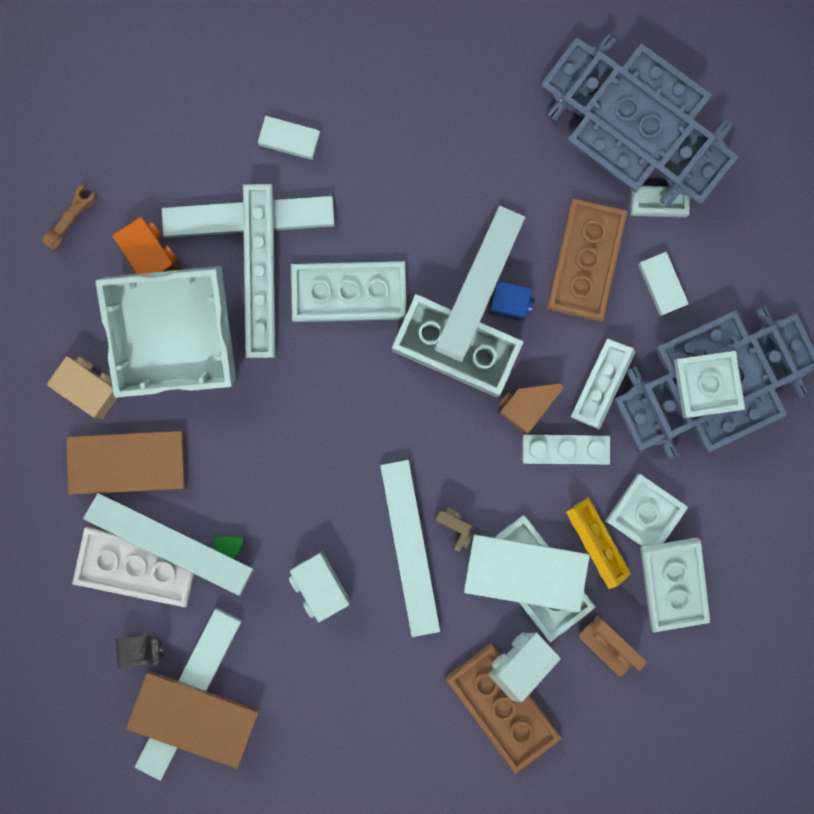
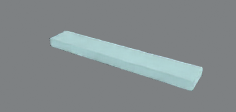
[243,184,276,358]
[162,196,335,238]
[434,205,525,362]
[380,460,440,637]
[83,493,253,596]
[134,608,242,781]

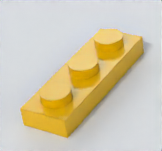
[566,498,631,589]

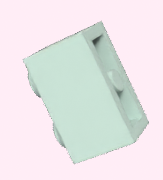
[289,551,351,623]
[488,633,561,702]

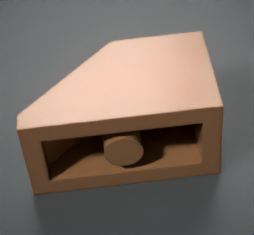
[498,384,564,434]

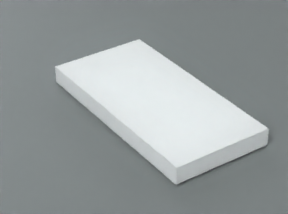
[72,527,194,608]

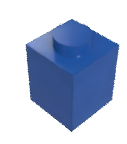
[489,281,535,321]

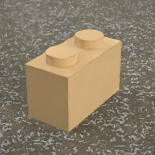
[46,356,118,419]

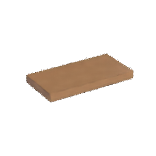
[546,198,628,322]
[66,431,186,495]
[445,643,562,774]
[126,671,259,769]

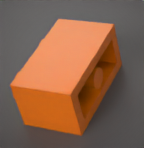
[112,217,179,274]

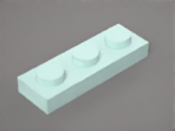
[571,339,636,429]
[522,435,610,465]

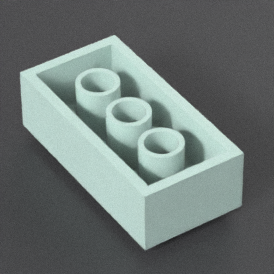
[392,294,524,397]

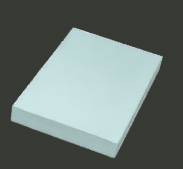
[640,537,710,633]

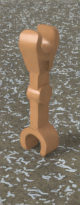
[42,185,97,250]

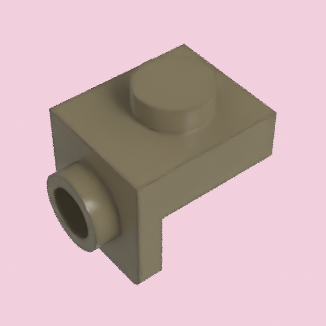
[435,507,474,552]

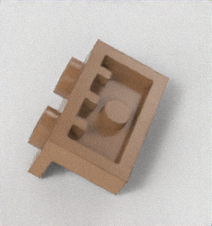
[578,615,647,677]

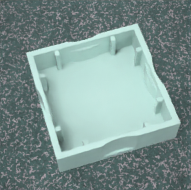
[95,266,236,398]

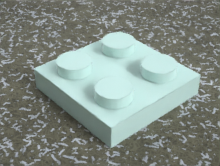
[674,351,745,418]
[605,474,688,547]

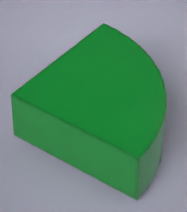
[214,536,245,559]

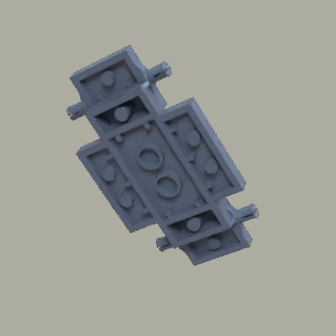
[541,34,739,207]
[613,305,814,460]

